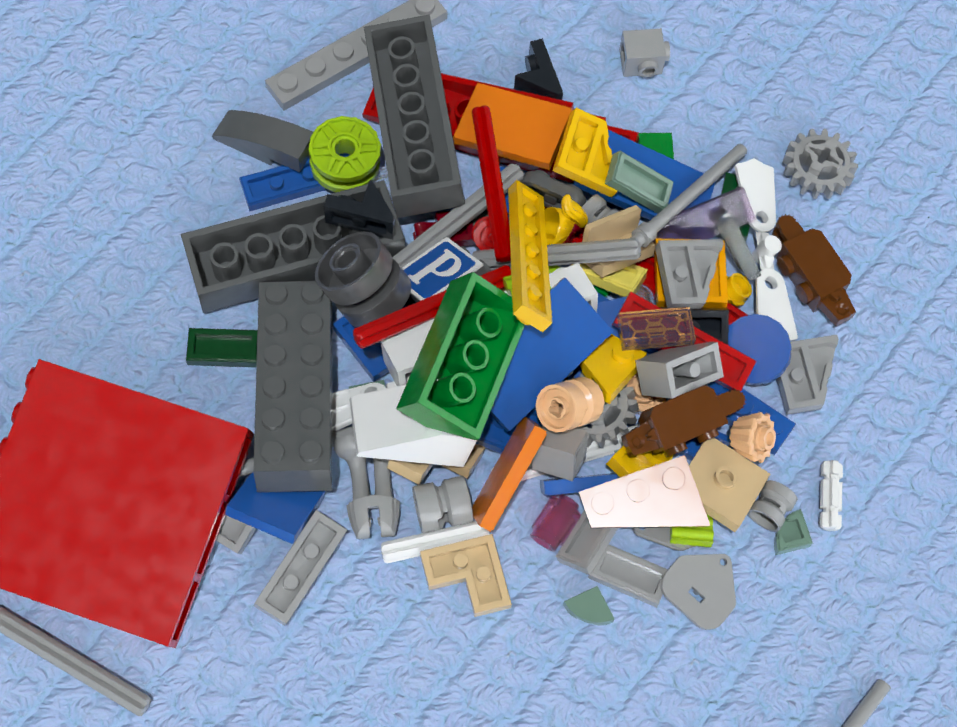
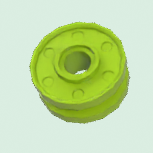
[309,116,381,193]

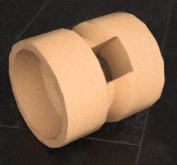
[535,377,604,433]

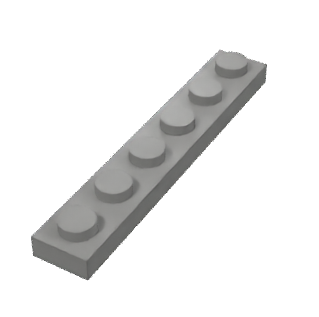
[265,0,447,111]

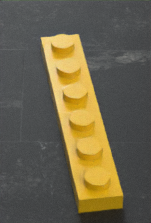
[508,179,552,332]

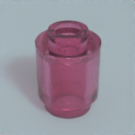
[530,494,581,552]

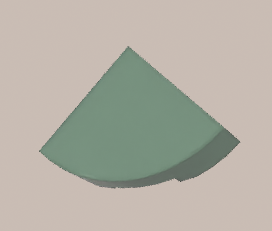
[774,509,813,555]
[563,586,614,626]

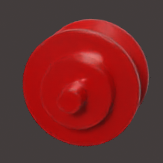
[471,216,494,250]

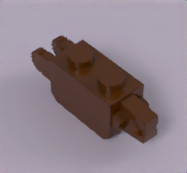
[772,214,856,326]
[621,385,746,457]

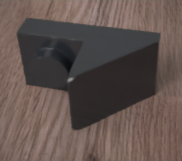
[514,38,563,100]
[324,180,395,240]

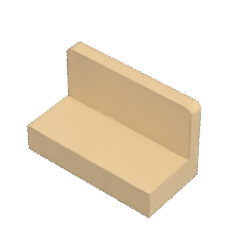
[582,205,655,278]

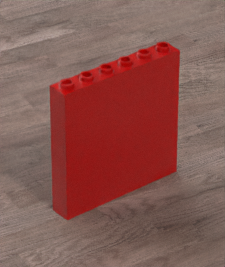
[0,359,254,648]

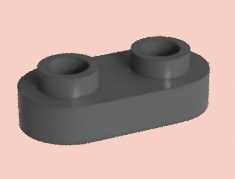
[521,170,587,209]

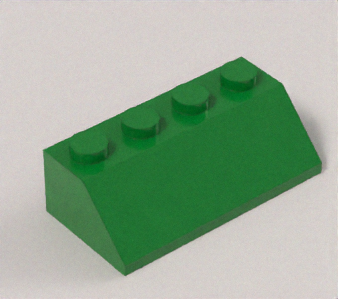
[396,272,525,440]

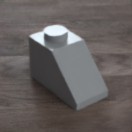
[635,342,724,399]

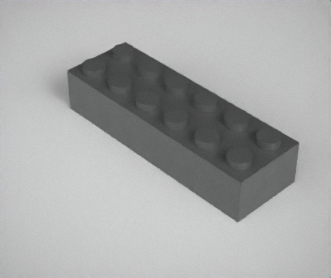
[364,14,465,218]
[181,180,405,313]
[253,281,332,492]

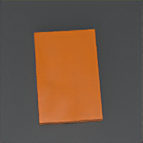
[453,83,573,170]
[472,416,547,532]

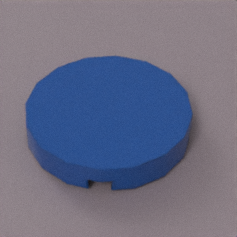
[728,314,792,385]

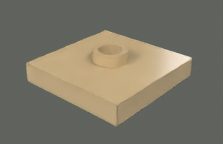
[689,437,771,532]

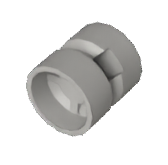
[412,476,473,533]

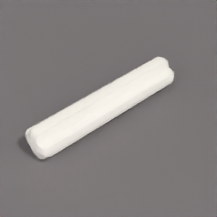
[381,521,490,563]

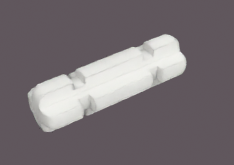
[819,460,843,531]

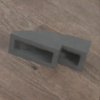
[212,110,313,172]

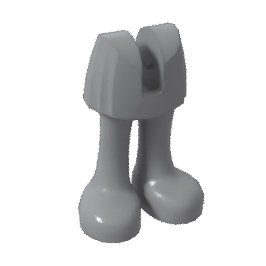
[334,435,400,539]

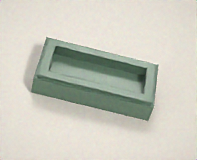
[605,151,674,214]

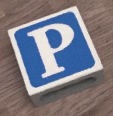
[402,237,491,306]

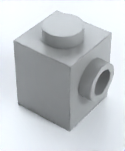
[619,28,670,77]
[532,425,588,481]

